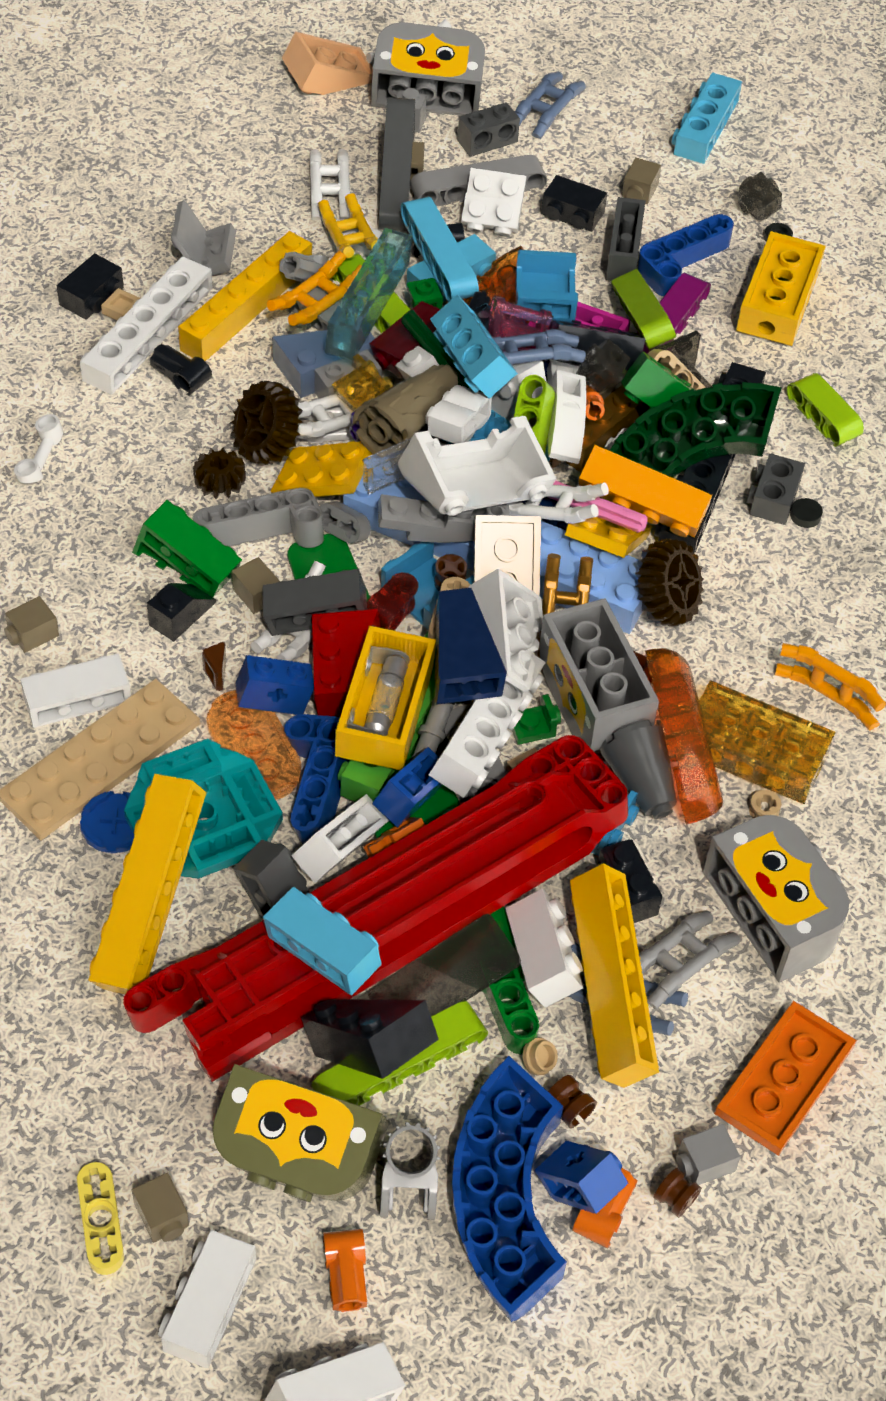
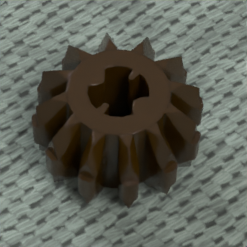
[193,447,246,499]

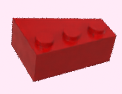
[312,609,381,717]

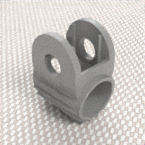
[380,1122,441,1220]

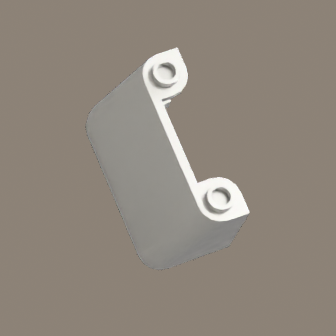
[397,416,556,516]

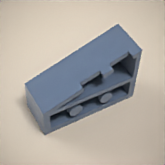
[272,325,375,398]

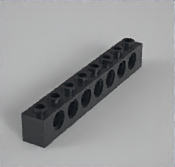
[654,362,766,554]

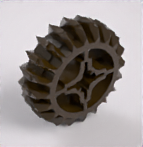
[230,380,303,465]
[635,538,705,627]

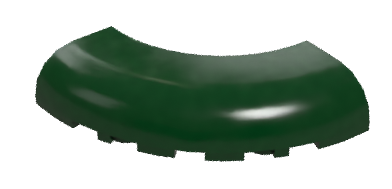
[600,382,782,502]

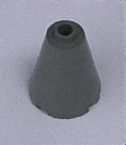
[600,720,677,819]

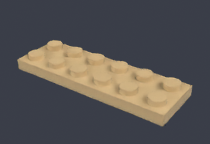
[0,679,200,841]

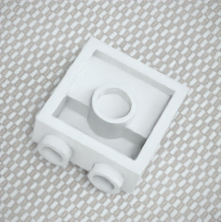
[461,168,527,237]

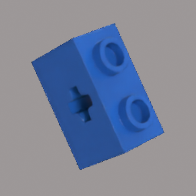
[236,655,314,715]
[372,747,443,828]
[535,1141,629,1214]

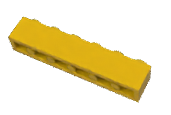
[178,231,312,361]
[88,774,207,994]
[570,863,659,1088]

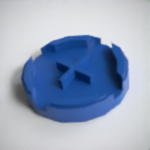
[80,791,134,854]

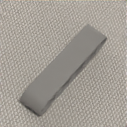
[410,155,547,206]

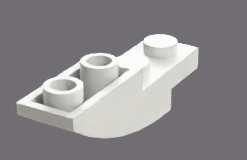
[547,360,586,464]

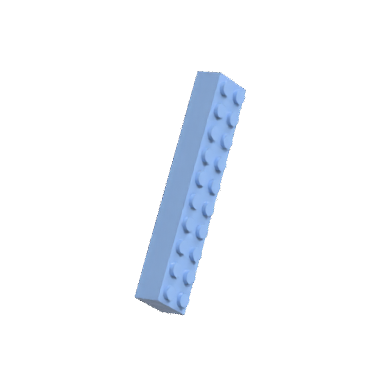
[343,454,643,634]

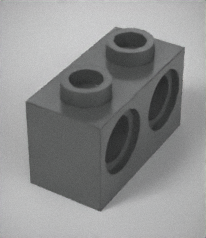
[457,102,520,157]
[747,453,805,525]

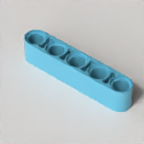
[400,196,479,302]

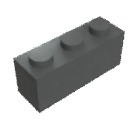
[606,197,646,281]
[263,569,367,636]

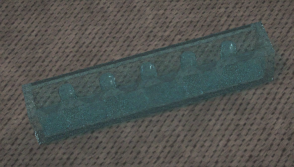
[325,228,413,361]

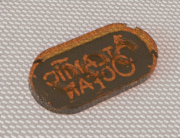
[206,690,301,800]

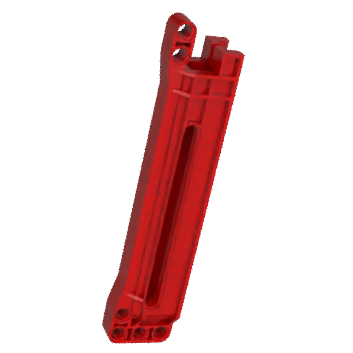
[123,735,628,1082]

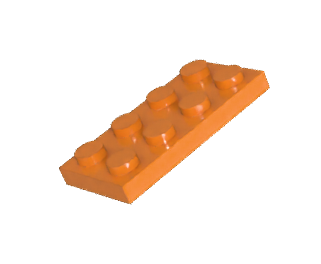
[714,1000,857,1156]

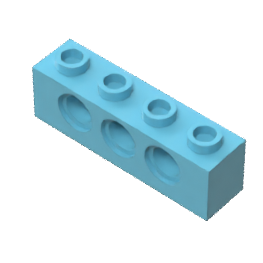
[672,72,742,164]
[430,294,518,399]

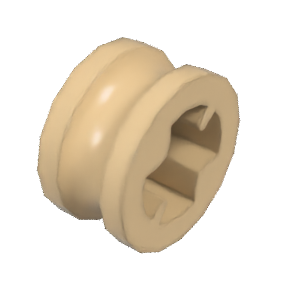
[749,790,782,818]

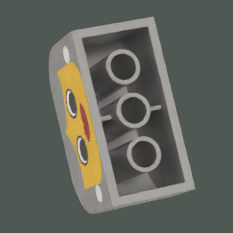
[371,22,485,116]
[539,598,659,751]
[703,815,849,983]

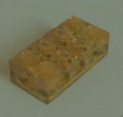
[679,680,836,804]

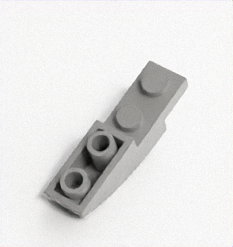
[378,494,510,543]

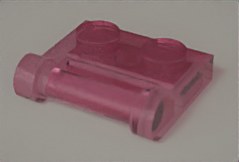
[489,296,552,362]

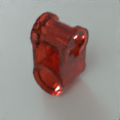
[367,572,419,631]

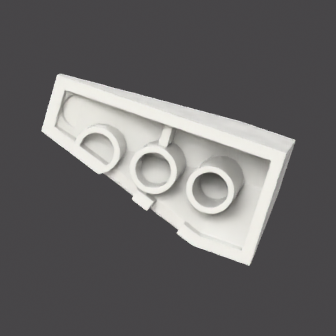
[468,568,543,692]

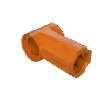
[572,1168,638,1249]
[323,1229,367,1312]

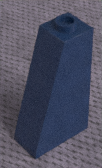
[435,588,507,705]

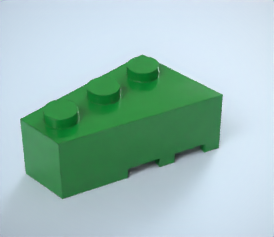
[621,352,695,410]
[132,500,242,597]

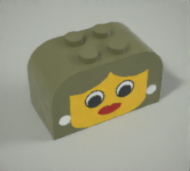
[213,1064,389,1203]

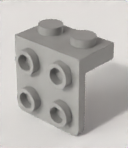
[171,200,236,276]

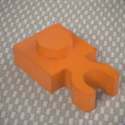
[362,817,425,858]

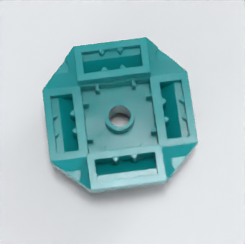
[124,739,283,879]

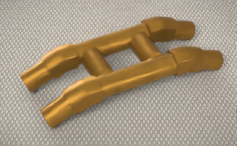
[537,553,593,671]

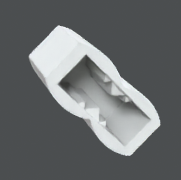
[425,385,492,444]

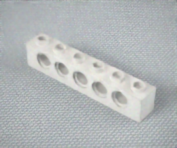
[80,256,213,395]
[429,654,546,798]

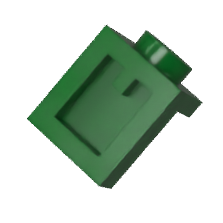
[407,278,443,309]
[512,694,561,745]

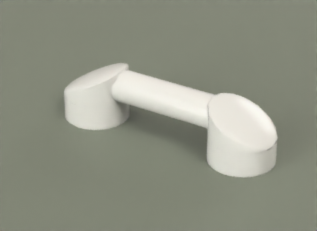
[14,414,63,484]

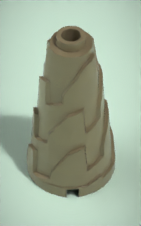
[353,364,458,460]

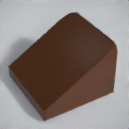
[202,642,226,691]

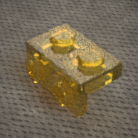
[331,354,394,412]

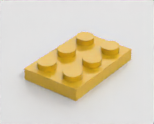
[271,441,373,497]
[565,517,652,558]

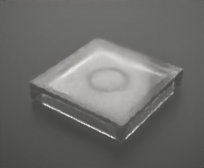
[363,438,411,495]

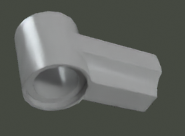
[280,252,329,282]

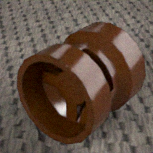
[548,1075,597,1128]

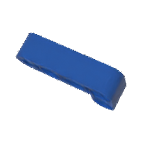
[637,214,734,297]
[284,714,350,844]

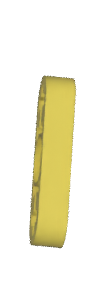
[77,1162,124,1275]

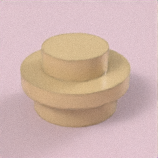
[523,1038,558,1076]

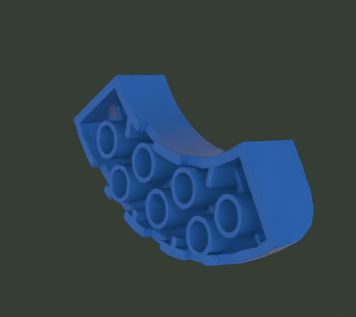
[452,1056,567,1322]

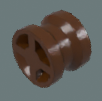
[434,554,467,591]
[653,1168,702,1218]

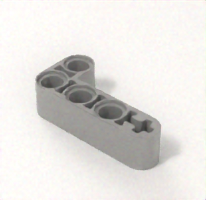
[193,488,324,548]

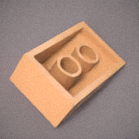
[282,32,373,95]

